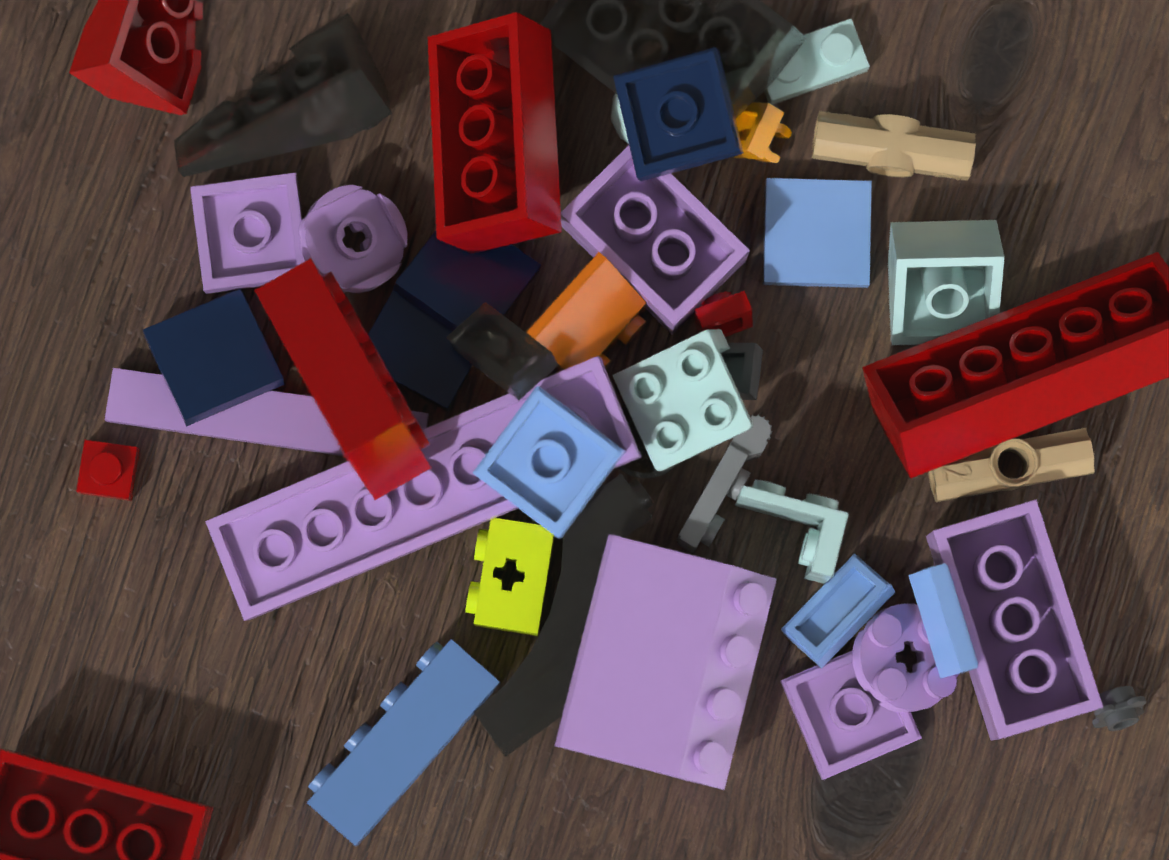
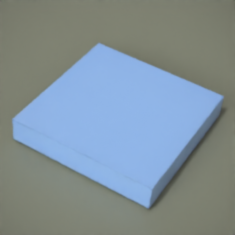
[763,178,872,288]
[473,386,626,539]

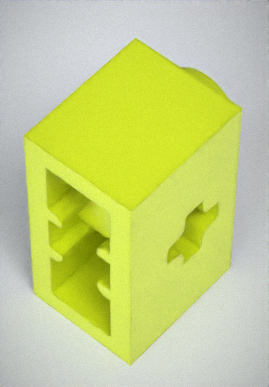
[465,518,554,636]

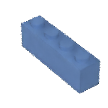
[307,639,501,846]

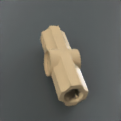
[812,111,976,181]
[928,428,1095,502]

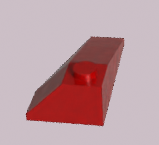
[69,0,203,115]

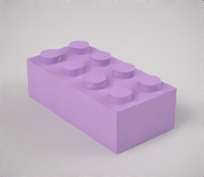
[926,500,1103,740]

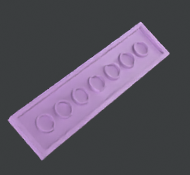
[205,356,641,621]

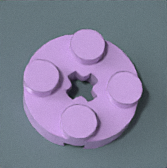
[299,185,408,293]
[852,603,958,713]

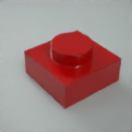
[695,291,753,337]
[76,439,140,501]

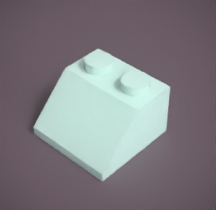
[888,220,1004,345]

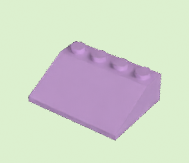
[555,535,777,790]

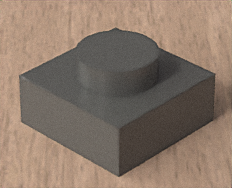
[721,343,763,400]

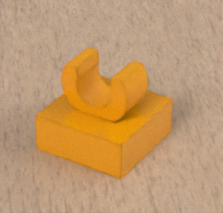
[733,102,792,163]

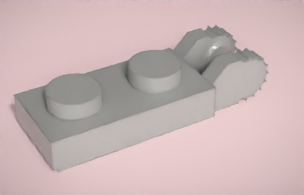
[676,414,772,553]

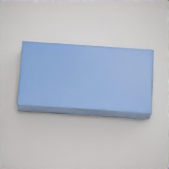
[781,553,895,669]
[908,563,979,679]

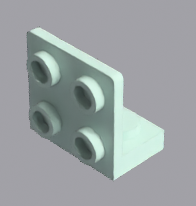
[612,329,753,471]
[735,480,849,584]

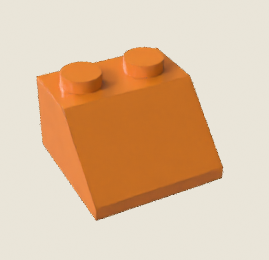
[527,252,647,373]

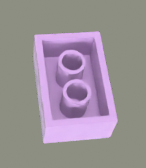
[561,145,750,335]

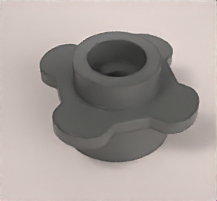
[1092,686,1147,731]

